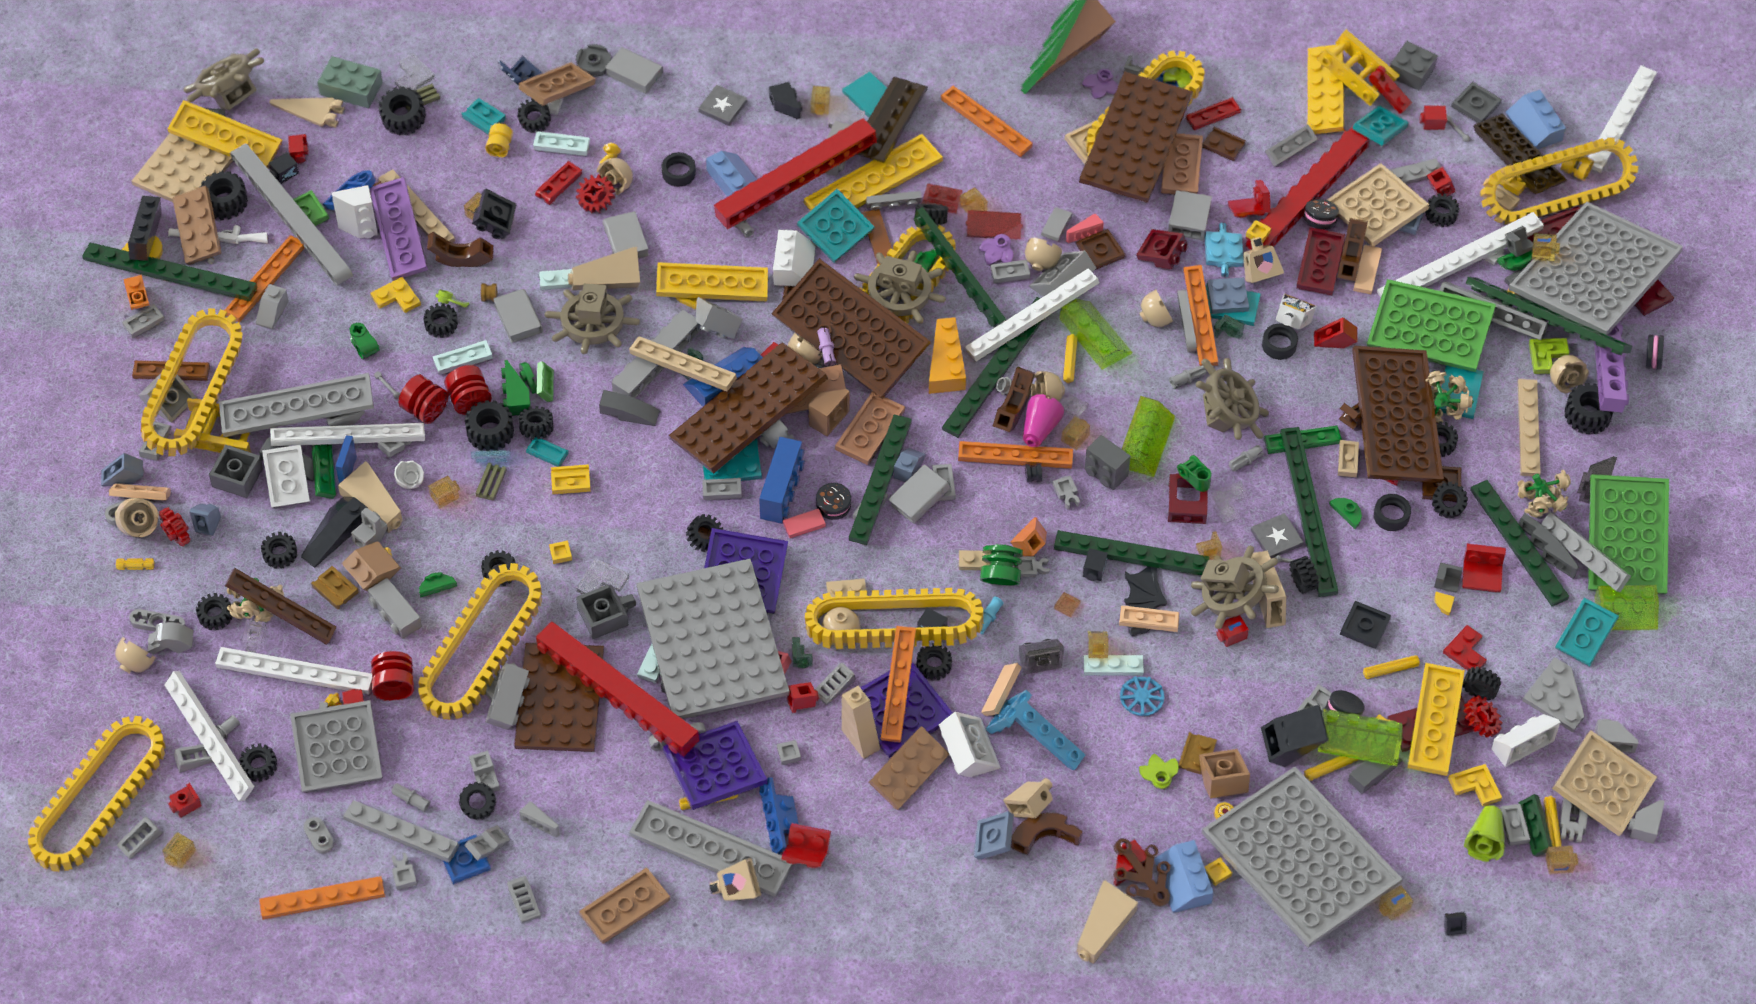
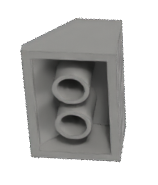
[1029,251,1096,297]

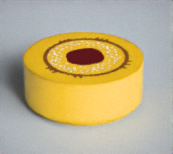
[1214,802,1234,819]

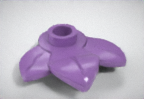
[1082,69,1118,99]
[979,234,1014,265]

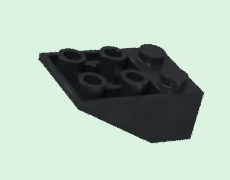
[1261,705,1329,767]

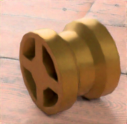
[481,283,498,302]

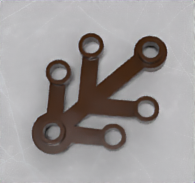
[1113,838,1171,907]

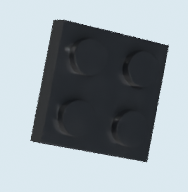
[1340,601,1391,649]

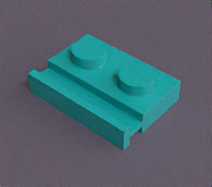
[462,98,506,135]

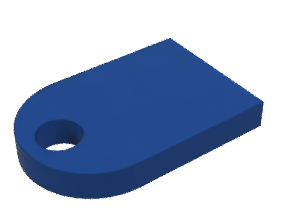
[323,170,376,210]

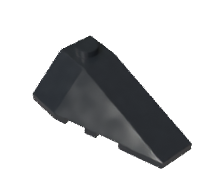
[301,497,368,568]

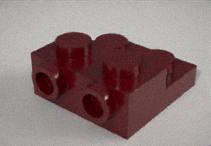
[1136,229,1188,270]

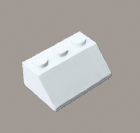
[332,185,378,239]
[773,230,816,286]
[939,712,1001,777]
[1492,714,1560,767]

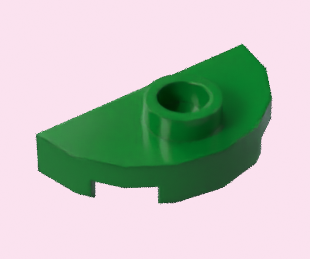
[915,249,939,273]
[1497,250,1533,271]
[519,362,537,394]
[1329,498,1362,529]
[419,572,457,598]

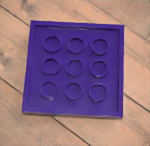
[704,528,788,614]
[860,662,953,758]
[663,721,768,810]

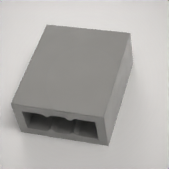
[1168,190,1212,241]

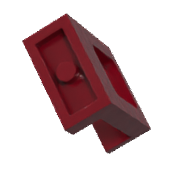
[1168,473,1208,524]

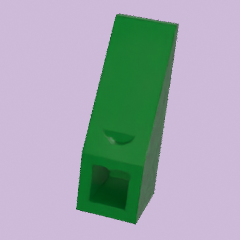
[501,360,531,416]

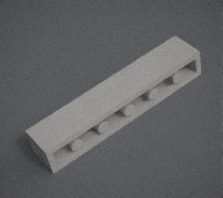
[1439,281,1549,340]
[612,310,701,398]

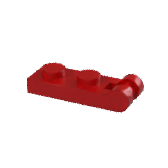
[1369,66,1412,114]
[535,161,583,205]

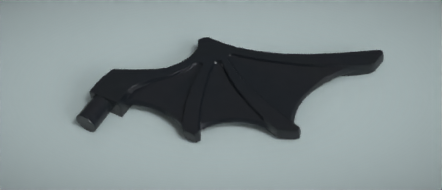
[1124,566,1167,637]

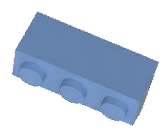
[1506,90,1566,149]
[706,151,757,197]
[1154,840,1213,913]

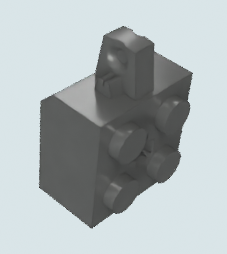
[576,585,636,639]

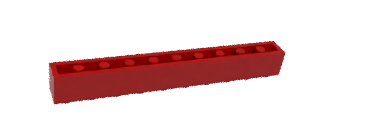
[714,118,877,230]
[1246,126,1370,250]
[536,621,700,757]

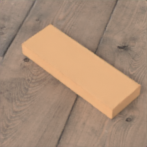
[1353,244,1382,295]
[109,483,171,500]
[1119,605,1180,632]
[981,663,1022,716]

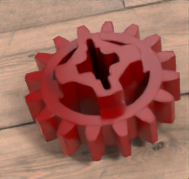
[576,174,616,214]
[159,507,191,547]
[1463,696,1503,738]

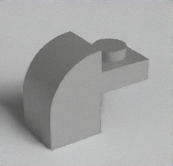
[351,507,387,548]
[147,622,193,654]

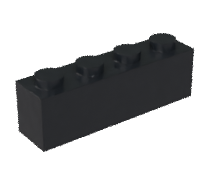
[128,195,162,261]

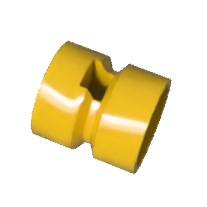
[485,123,513,158]
[1560,156,1594,181]

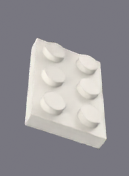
[262,445,310,508]

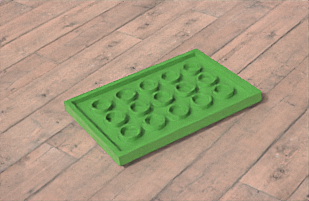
[1367,279,1496,372]
[1588,475,1669,594]

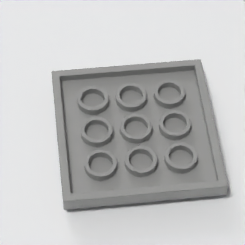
[290,700,383,793]

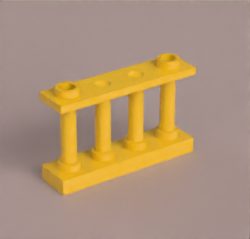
[1317,29,1400,106]
[174,398,251,453]

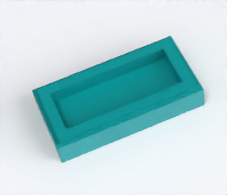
[526,437,569,467]

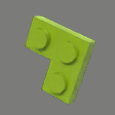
[1529,338,1569,374]

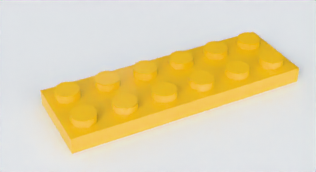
[1308,44,1344,134]
[167,100,282,169]
[656,262,768,302]
[1407,663,1465,776]

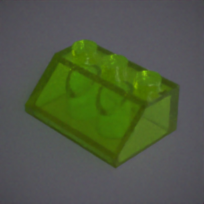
[1594,585,1659,630]

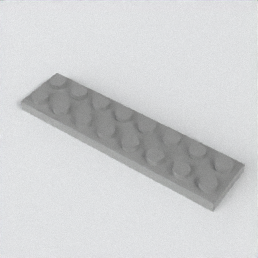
[219,373,374,437]
[629,800,793,897]

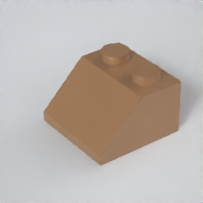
[808,389,850,437]
[342,541,401,592]
[1199,749,1250,799]

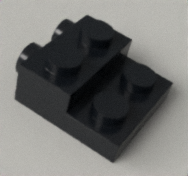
[472,188,517,239]

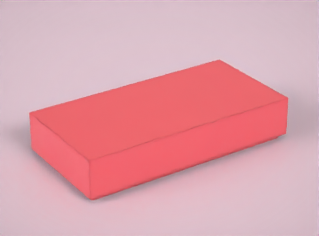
[783,508,826,538]

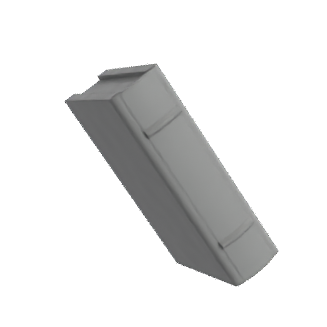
[605,47,663,94]
[603,211,649,258]
[493,289,543,343]
[888,464,950,524]

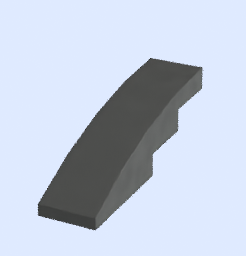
[1519,513,1578,579]

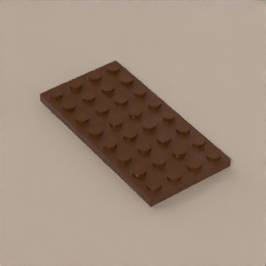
[1079,71,1193,203]
[771,258,931,399]
[669,342,828,474]
[1352,346,1444,483]

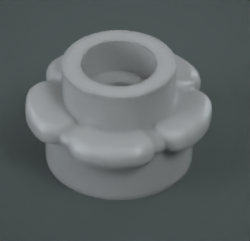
[996,377,1012,395]

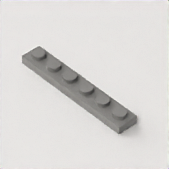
[1541,511,1631,592]
[343,800,459,862]

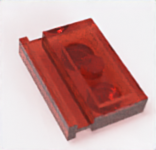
[921,183,963,214]

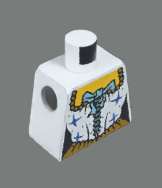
[1276,294,1317,329]

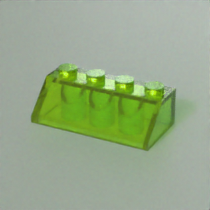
[1059,299,1132,370]
[1122,396,1175,477]
[1318,709,1402,766]

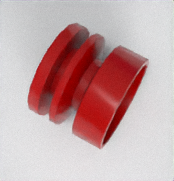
[444,365,492,415]
[398,374,449,424]
[371,651,414,701]

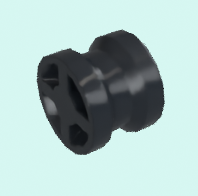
[1025,463,1042,483]

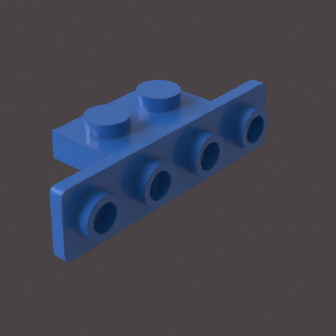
[759,777,799,854]

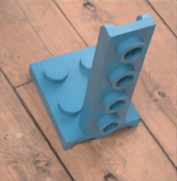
[985,690,1086,770]

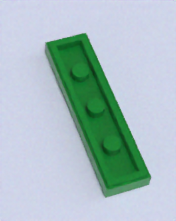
[1264,425,1342,454]
[312,444,336,499]

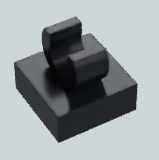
[1444,912,1467,936]

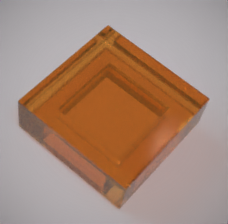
[1054,592,1081,617]

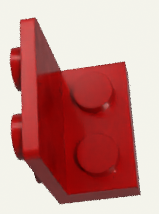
[1228,180,1271,218]
[1462,543,1506,593]
[781,823,831,868]

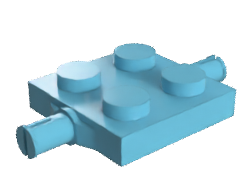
[1205,223,1244,277]

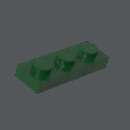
[1518,794,1553,857]

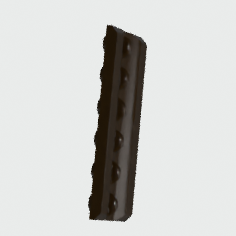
[856,76,928,163]
[1473,113,1567,194]

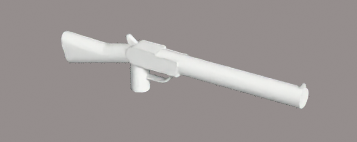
[168,225,268,245]

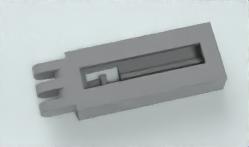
[1559,797,1588,843]

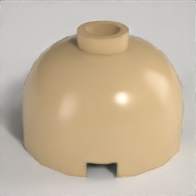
[597,158,633,195]
[1025,238,1063,271]
[1140,290,1173,327]
[788,333,823,364]
[1550,355,1589,393]
[1031,371,1065,402]
[822,607,861,646]
[115,637,156,674]

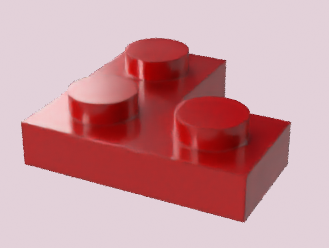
[1443,625,1487,671]

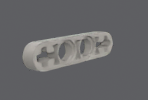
[1177,290,1197,352]

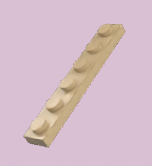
[378,169,455,243]
[629,336,737,391]
[1517,379,1540,476]

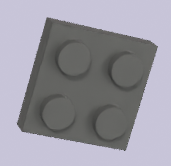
[1451,81,1502,123]

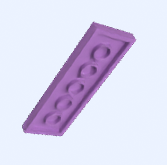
[370,177,428,281]

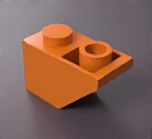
[123,275,150,310]
[1010,517,1047,556]

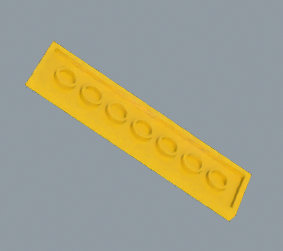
[804,134,943,211]

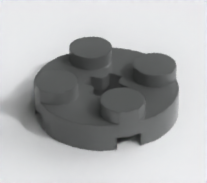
[576,44,611,76]

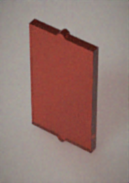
[965,210,1023,239]

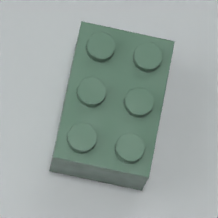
[317,56,383,109]

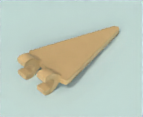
[269,98,345,128]

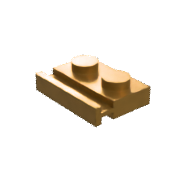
[311,566,359,610]
[1178,732,1217,775]

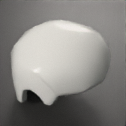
[394,460,424,489]

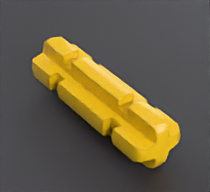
[116,558,155,570]

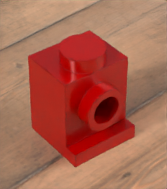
[288,134,309,164]
[1427,167,1456,197]
[787,682,819,713]
[168,783,202,818]

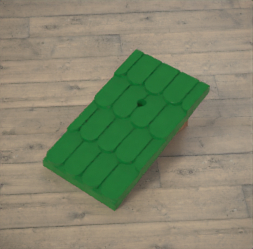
[1021,0,1116,94]

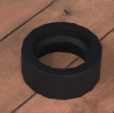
[661,152,696,187]
[1262,323,1298,360]
[1374,494,1411,531]

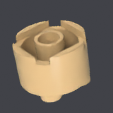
[115,498,159,537]

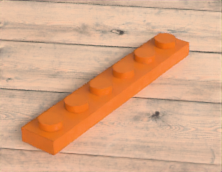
[941,85,1033,157]
[224,235,305,323]
[1183,265,1218,366]
[958,441,1073,469]
[881,626,916,743]
[259,876,385,920]

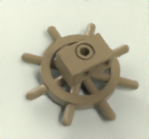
[183,48,264,110]
[854,251,946,324]
[545,283,640,354]
[1196,358,1269,440]
[1191,545,1279,629]

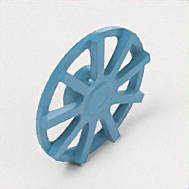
[1120,676,1165,716]

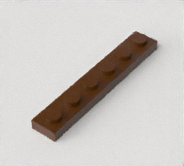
[225,568,337,645]

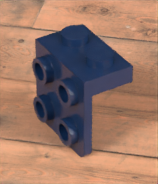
[498,55,543,86]

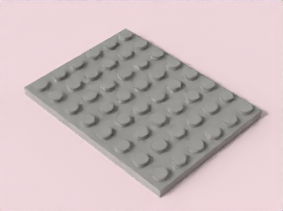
[1509,202,1683,335]
[636,559,789,719]
[1202,767,1402,948]

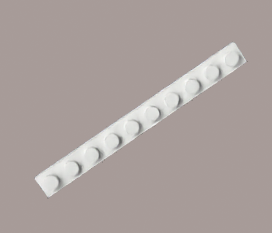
[1377,212,1544,297]

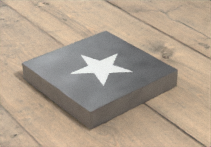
[698,84,747,126]
[1251,513,1303,559]

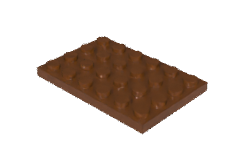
[514,643,604,752]

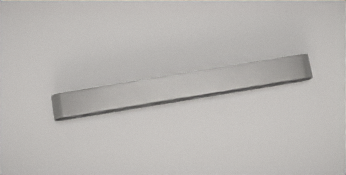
[230,143,353,286]

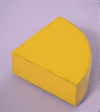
[1434,592,1454,616]

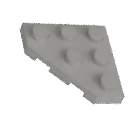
[1522,657,1584,732]

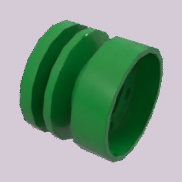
[980,544,1023,586]

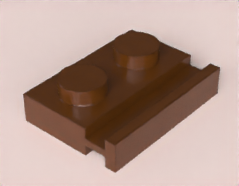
[1202,126,1246,162]

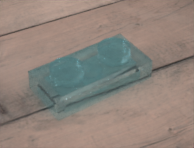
[471,450,511,463]

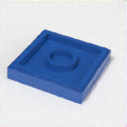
[335,435,357,484]
[442,834,491,885]

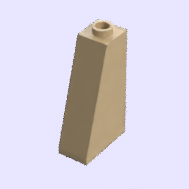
[568,247,640,290]
[338,461,402,533]
[1249,551,1286,628]
[842,685,880,759]
[1077,880,1138,964]

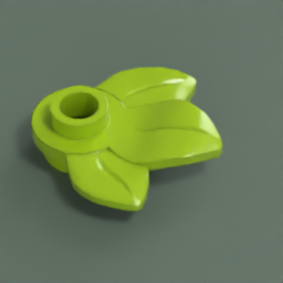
[1163,67,1191,88]
[435,289,469,307]
[1139,754,1178,789]

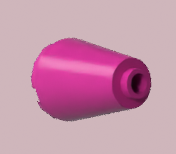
[1023,394,1064,447]

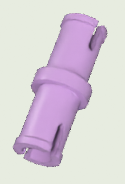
[817,328,836,366]

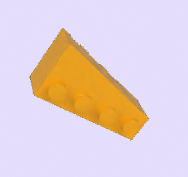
[928,317,966,394]

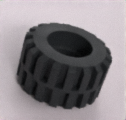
[379,86,426,135]
[199,171,248,220]
[1564,383,1614,435]
[465,400,514,452]

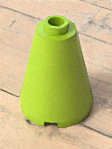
[1464,805,1505,862]

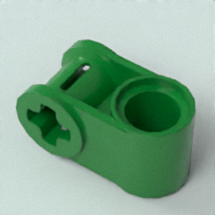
[349,323,380,359]
[1177,455,1212,492]

